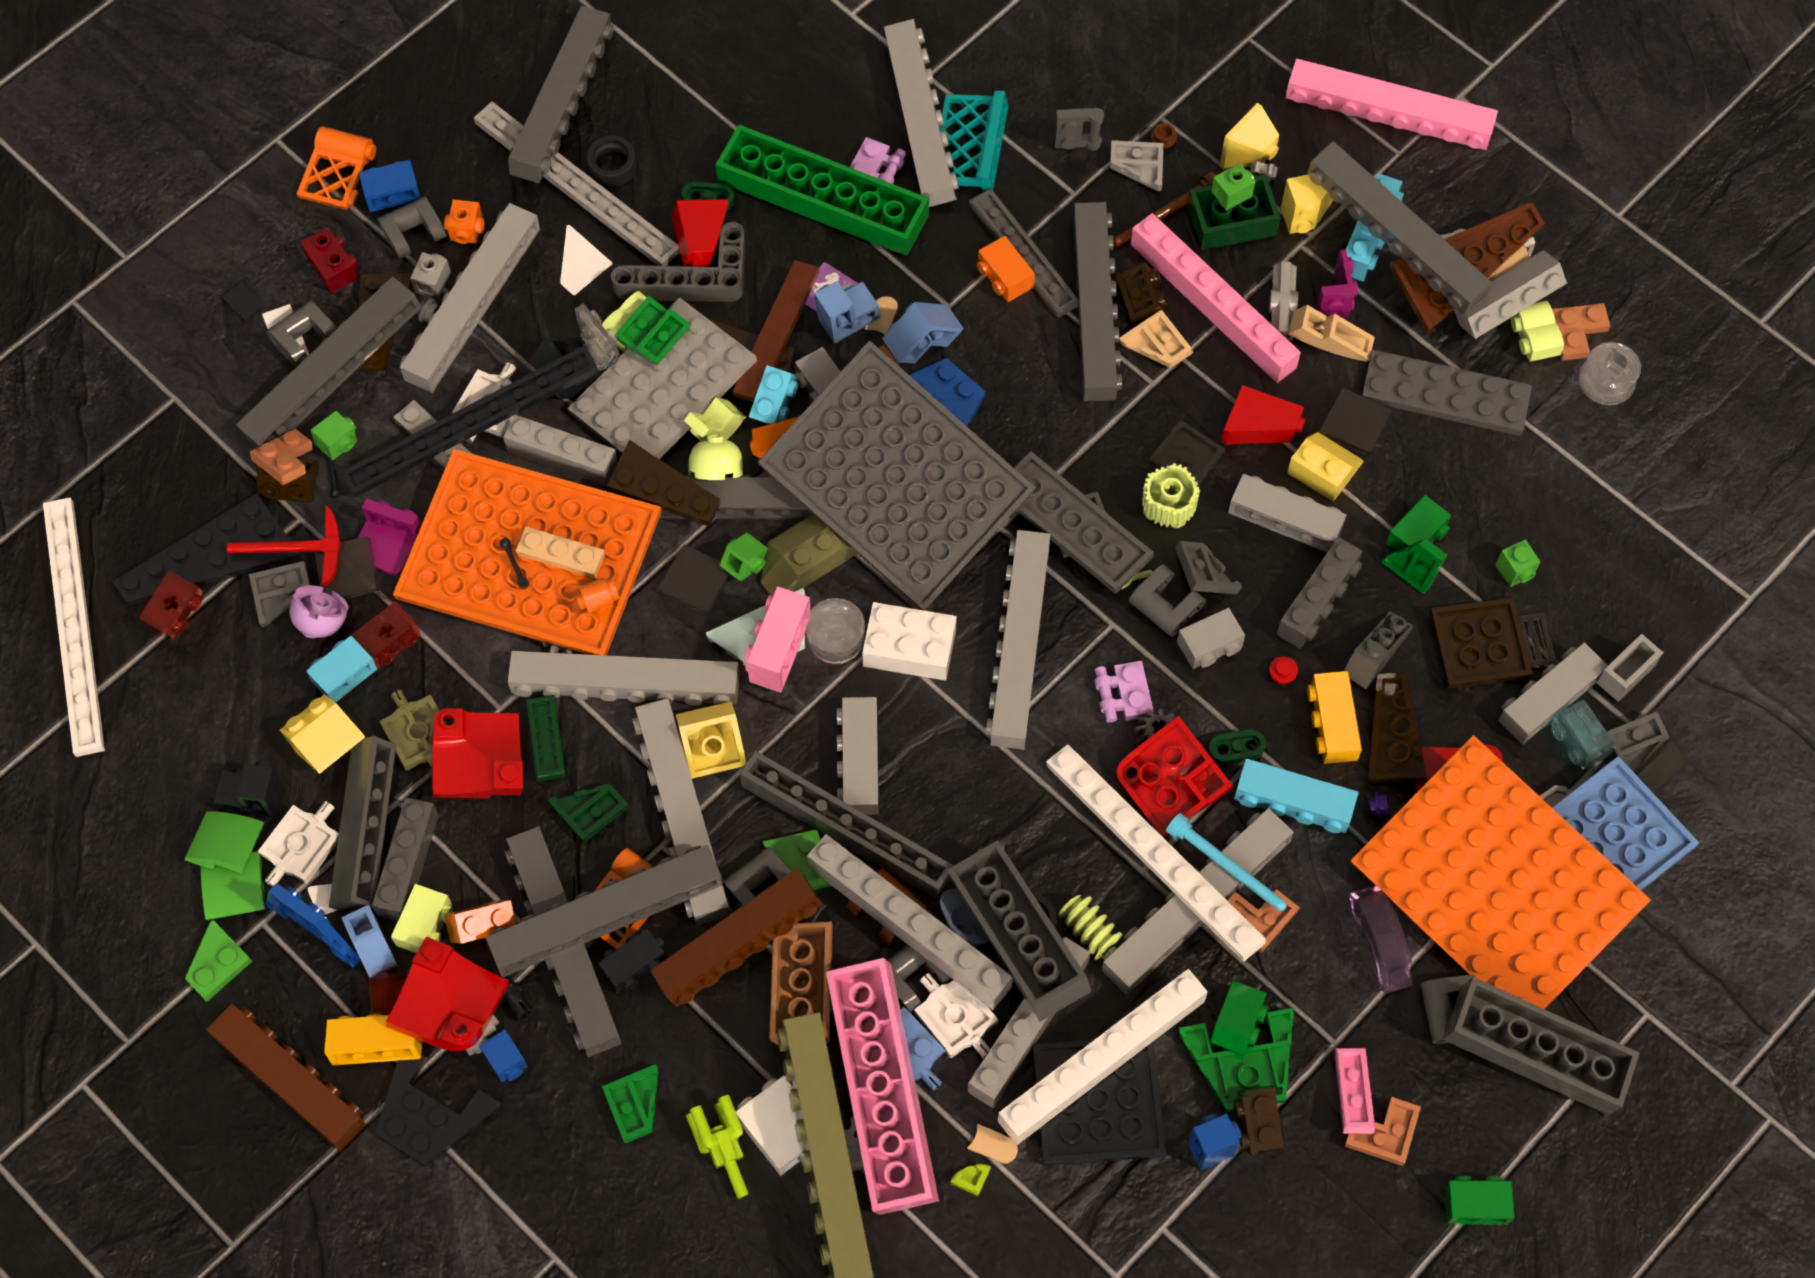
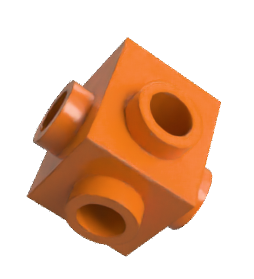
[444,200,484,244]

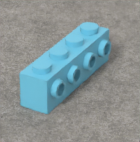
[1346,173,1404,282]
[1234,758,1359,833]

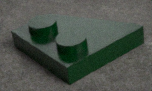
[548,783,629,843]

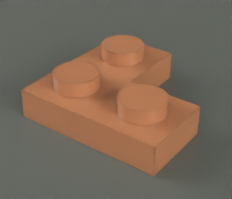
[1552,303,1610,361]
[250,429,313,485]
[1227,889,1300,953]
[1345,1097,1421,1166]

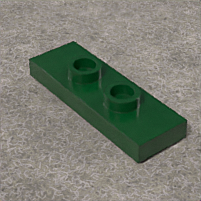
[526,695,566,782]

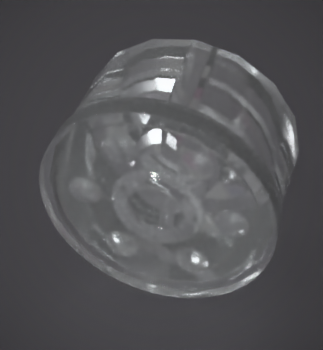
[1579,342,1641,405]
[805,598,865,664]

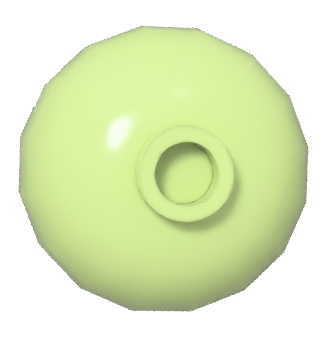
[688,434,743,480]

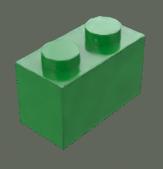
[1386,495,1451,551]
[1210,981,1269,1055]
[1445,1176,1514,1225]

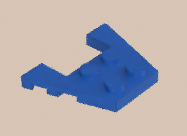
[909,358,985,426]
[265,883,361,969]

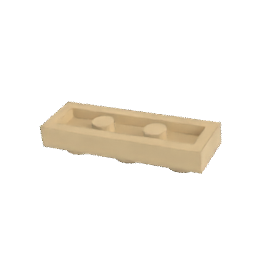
[516,527,606,579]

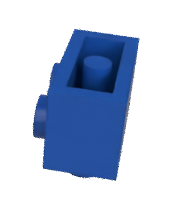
[359,160,421,212]
[1188,1114,1241,1170]

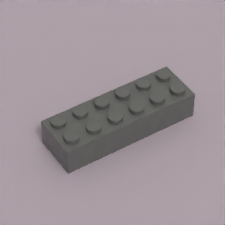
[947,840,1091,1022]
[1443,977,1640,1115]

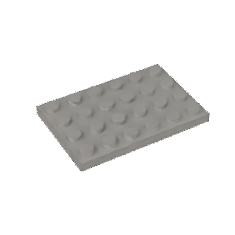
[568,298,757,459]

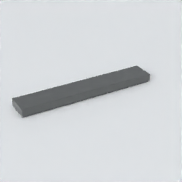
[969,188,1079,318]

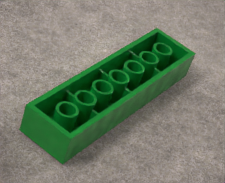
[716,125,929,256]

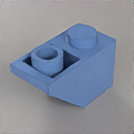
[341,905,398,979]

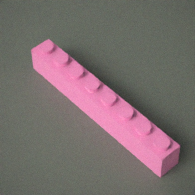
[1286,59,1498,150]
[1131,213,1301,384]

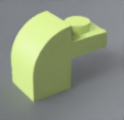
[684,397,746,441]

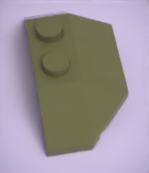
[761,514,858,595]

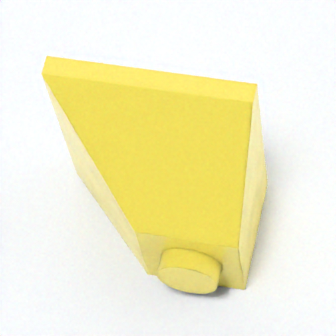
[1220,103,1279,169]

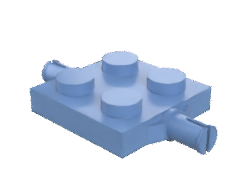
[901,1007,945,1091]

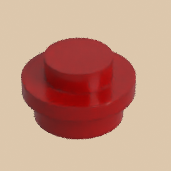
[1269,656,1298,684]

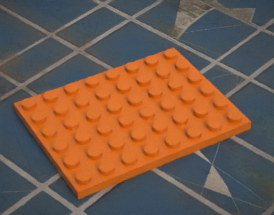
[393,449,662,656]
[1350,735,1651,1009]

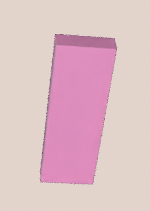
[1334,1048,1375,1133]

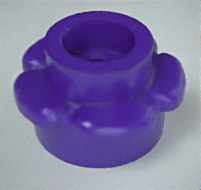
[1370,791,1390,819]

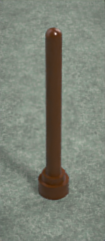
[1113,171,1216,246]

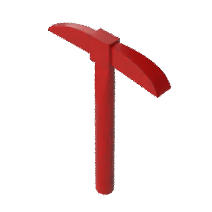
[226,506,341,587]

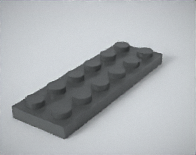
[1361,350,1532,436]
[1014,451,1154,594]

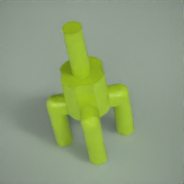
[686,1095,749,1199]

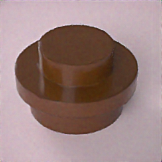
[1151,123,1177,149]

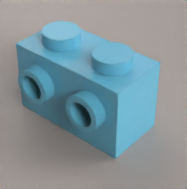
[749,365,798,425]
[306,636,377,703]

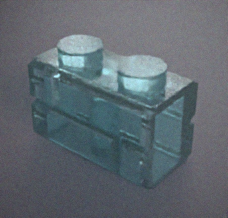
[1551,700,1617,770]

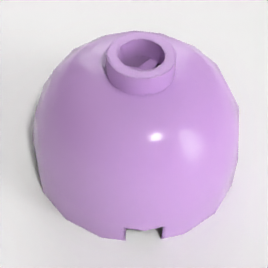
[289,585,348,638]

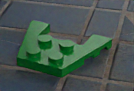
[1178,1008,1294,1113]

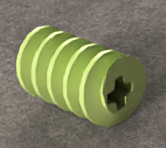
[1058,895,1122,960]

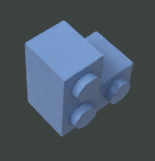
[814,281,880,344]
[882,302,964,364]

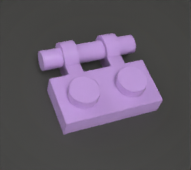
[850,137,906,184]
[1094,661,1154,723]

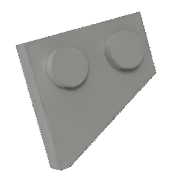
[1110,140,1163,191]

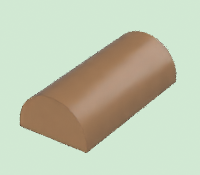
[770,922,833,1044]

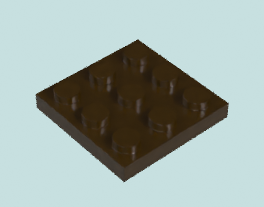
[1429,597,1533,689]

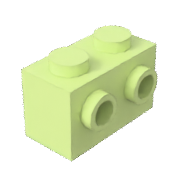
[391,884,453,953]

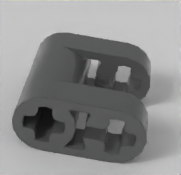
[377,196,447,259]
[266,300,337,367]
[1129,564,1206,637]
[722,847,791,908]
[887,943,951,1013]
[1420,975,1476,1044]

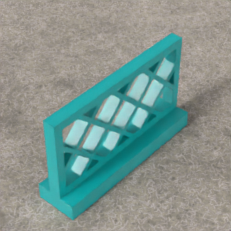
[940,91,1009,192]

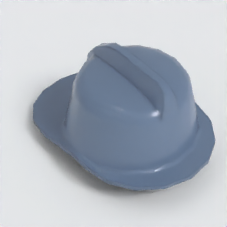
[939,889,989,948]

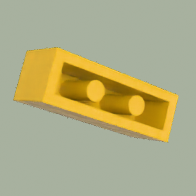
[1307,671,1362,764]
[324,1014,422,1066]

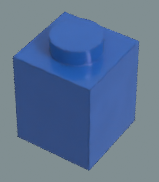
[479,1030,528,1083]

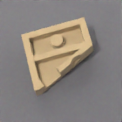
[1119,310,1193,368]

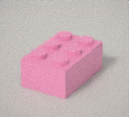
[744,586,811,693]

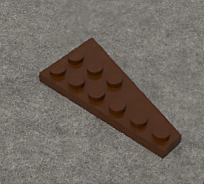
[1389,202,1545,334]

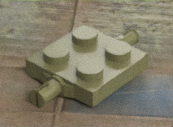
[379,690,447,771]

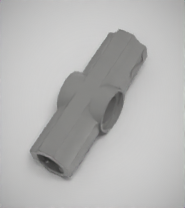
[1269,261,1298,341]

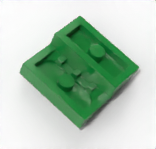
[614,296,691,365]

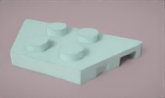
[706,588,805,666]

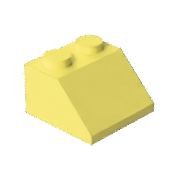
[1281,175,1333,234]
[1287,432,1364,502]
[280,694,365,774]
[676,701,747,779]

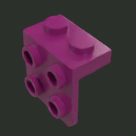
[1316,249,1358,321]
[350,498,421,576]

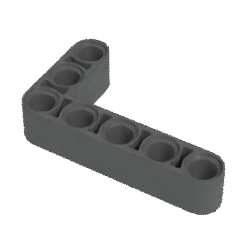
[611,222,746,302]

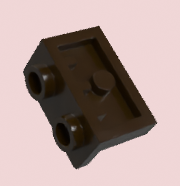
[1116,262,1169,324]
[256,459,319,502]
[1233,1085,1284,1156]

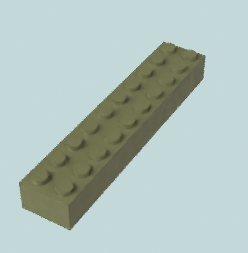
[777,1012,874,1278]

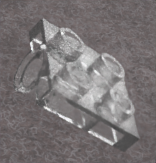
[575,303,620,370]

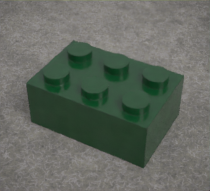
[1187,175,1281,250]

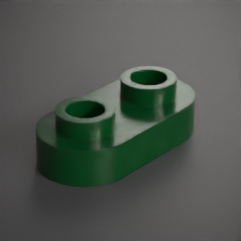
[682,182,734,211]
[1208,729,1266,765]

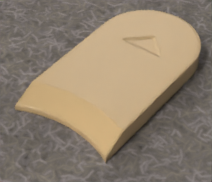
[865,296,898,335]
[967,1124,1018,1164]

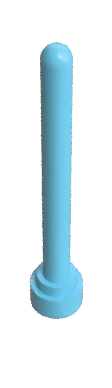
[1166,813,1286,911]

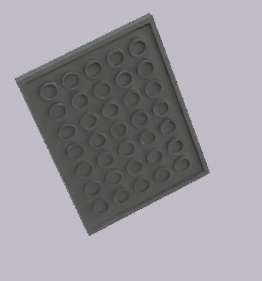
[758,341,1036,611]

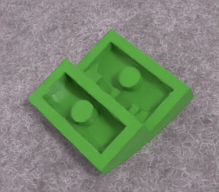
[185,812,264,874]
[201,851,265,920]

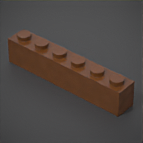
[650,868,823,1007]
[206,1004,366,1152]

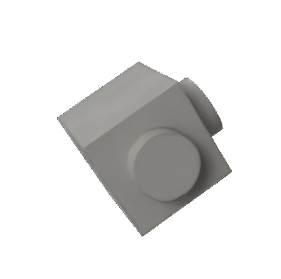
[410,252,451,299]

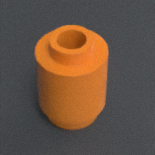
[575,578,620,613]

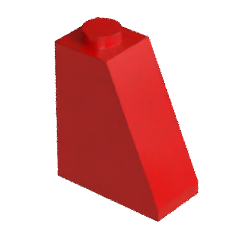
[672,199,729,267]
[1221,385,1306,444]

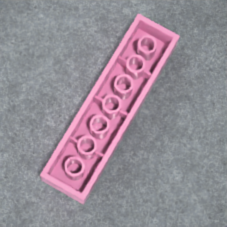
[826,958,939,1215]

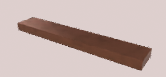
[733,260,820,402]

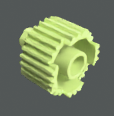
[1142,463,1200,528]

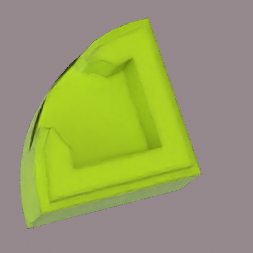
[950,1164,991,1196]

